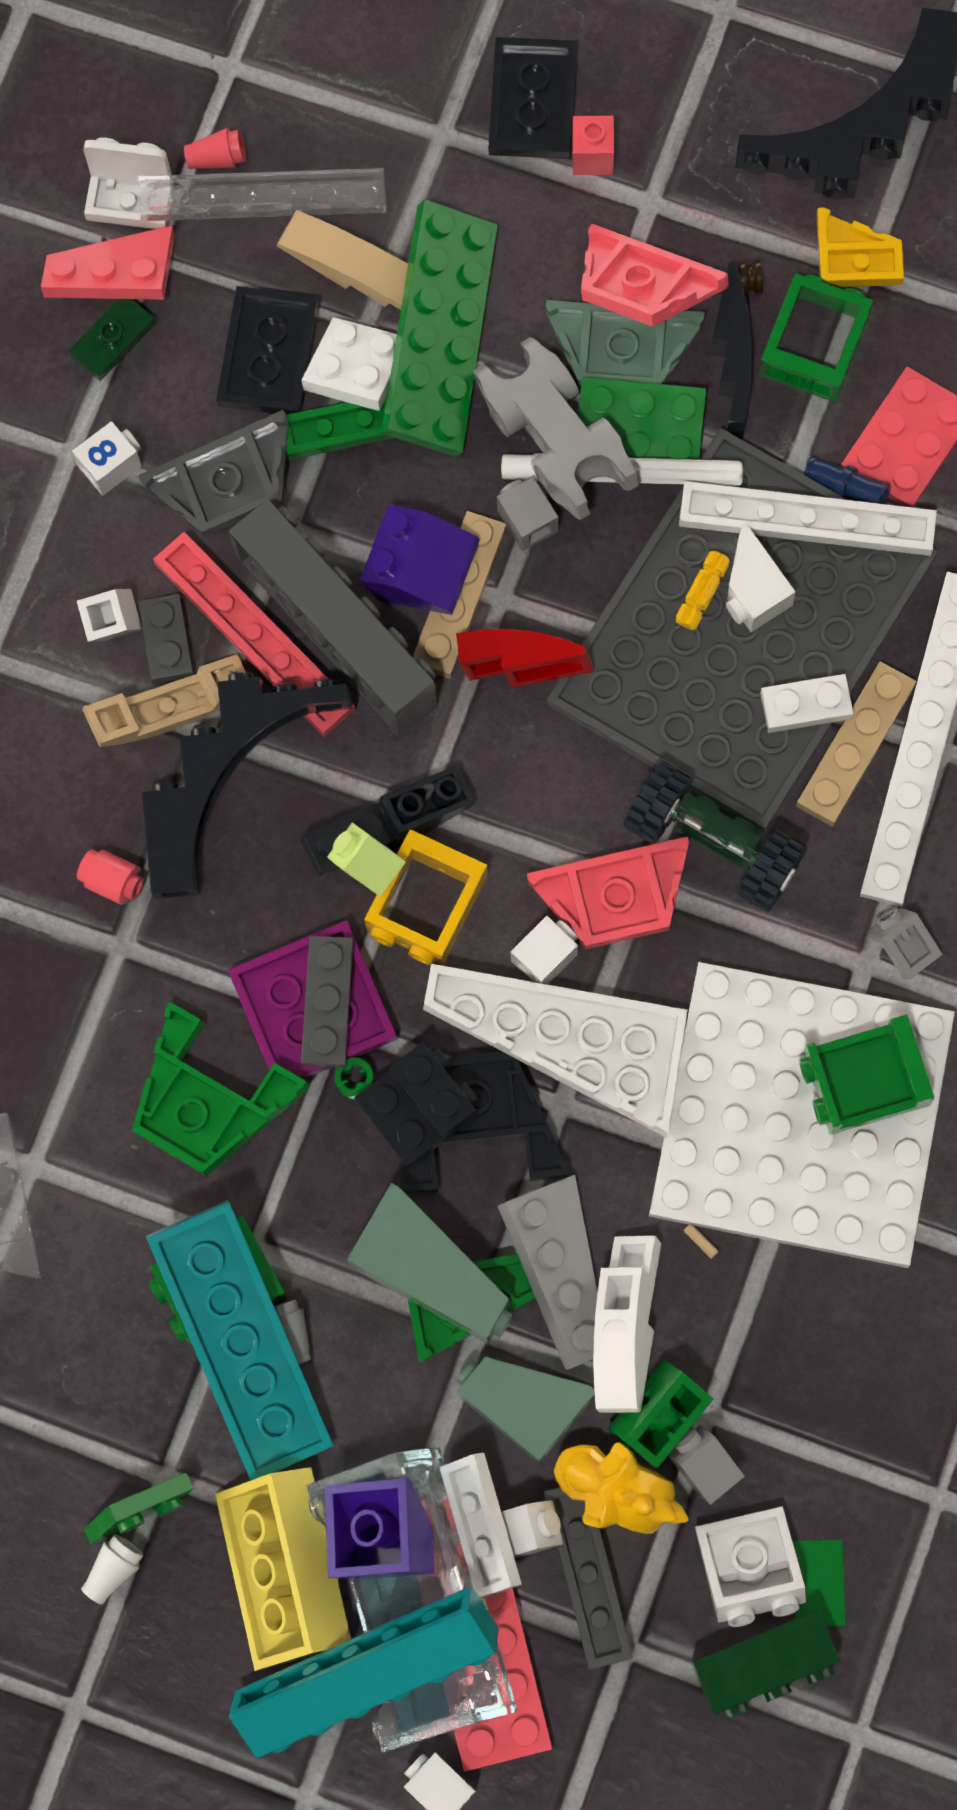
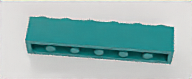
[229,1585,499,1759]

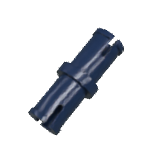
[804,456,891,504]

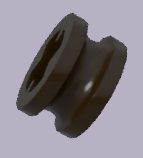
[738,259,763,297]

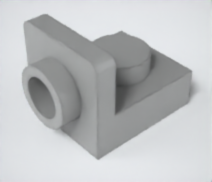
[868,908,943,980]

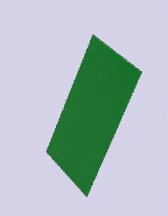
[793,1540,846,1627]

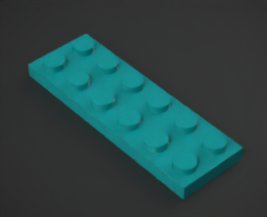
[146,1200,333,1481]

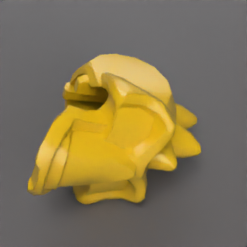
[553,1442,688,1534]

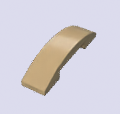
[82,654,246,747]

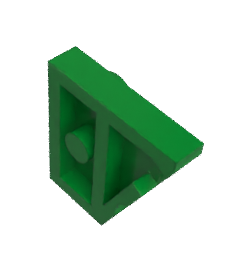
[84,1473,194,1545]

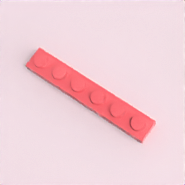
[153,532,355,738]

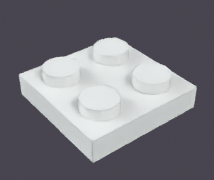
[301,317,397,411]

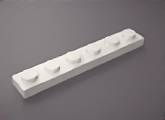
[679,481,937,556]

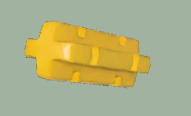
[676,551,729,630]

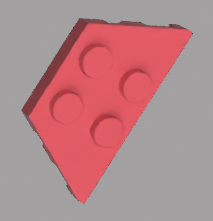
[581,224,729,327]
[527,836,689,950]

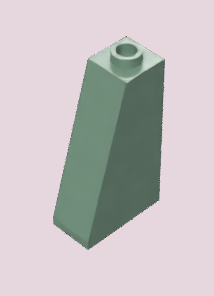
[347,1183,513,1344]

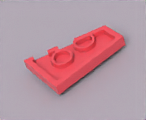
[41,225,175,300]

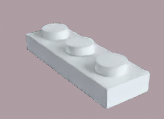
[439,1453,522,1598]

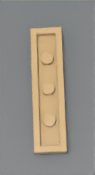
[412,511,507,679]
[796,661,917,827]

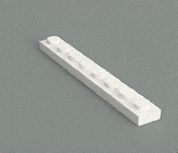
[860,572,957,907]

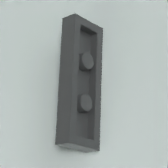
[301,936,354,1069]

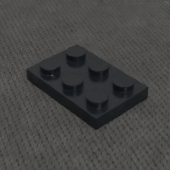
[488,37,576,159]
[216,286,319,415]

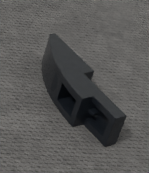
[300,766,475,877]

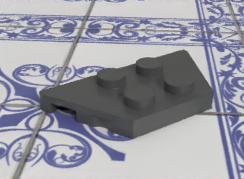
[138,410,289,537]

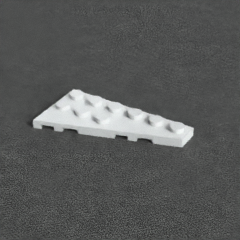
[423,964,688,1138]

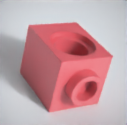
[572,116,614,175]

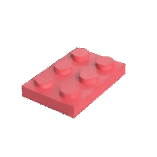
[841,366,957,508]

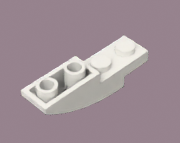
[593,1236,661,1413]

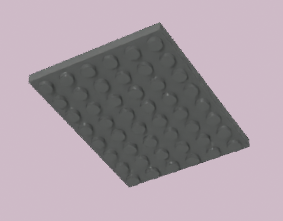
[546,428,938,833]

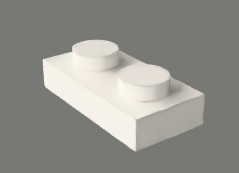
[760,674,853,733]

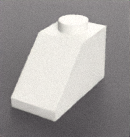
[726,525,796,632]

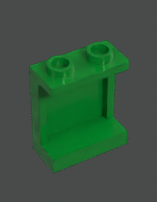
[799,1014,935,1135]

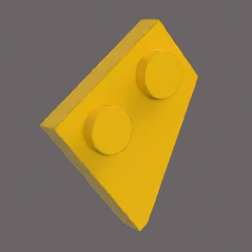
[817,208,904,287]

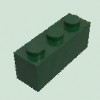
[691,1610,841,1720]

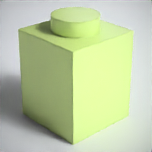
[327,822,406,897]

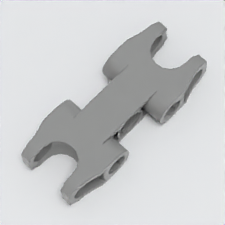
[473,337,639,520]

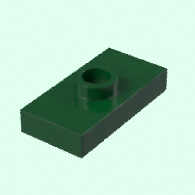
[69,299,156,381]

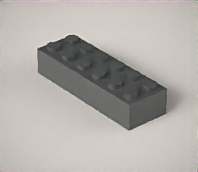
[229,499,437,739]

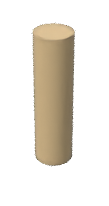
[684,1224,719,1259]

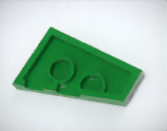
[407,1254,536,1364]

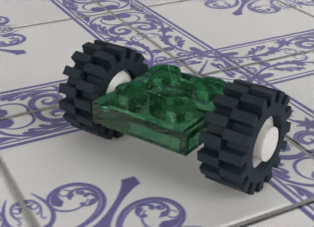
[623,761,808,913]

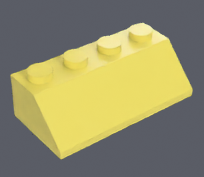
[215,1467,351,1671]

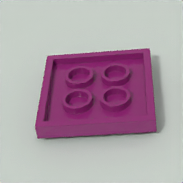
[228,920,397,1079]

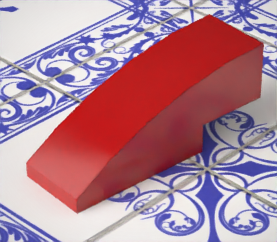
[456,629,594,688]

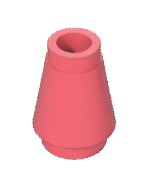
[184,127,246,169]

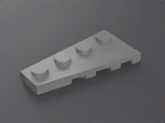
[497,1175,598,1370]

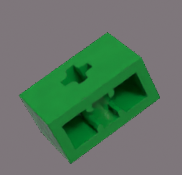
[607,1360,714,1469]

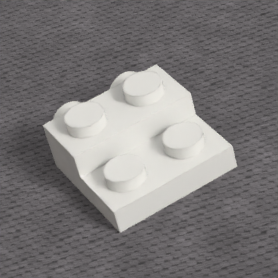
[695,1506,806,1627]

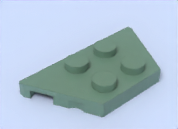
[546,300,705,386]

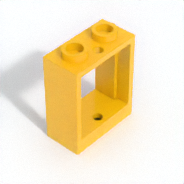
[364,829,488,965]

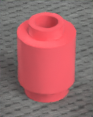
[77,849,144,905]

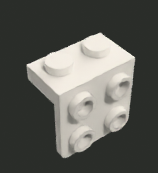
[83,138,174,229]

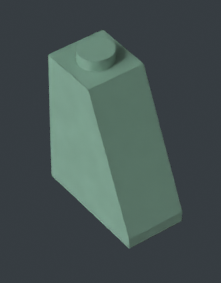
[456,1357,595,1464]

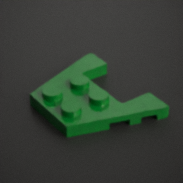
[132,1002,310,1177]

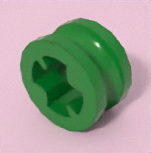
[334,1057,374,1099]

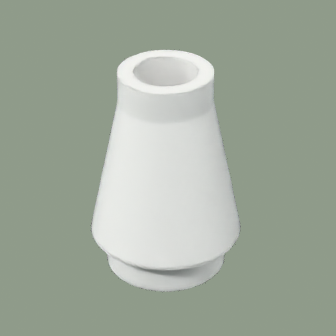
[81,1534,143,1605]

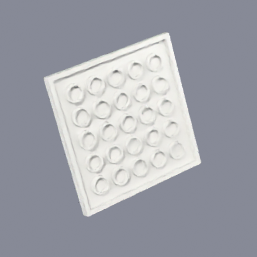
[649,962,955,1268]

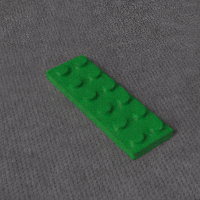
[381,199,498,457]

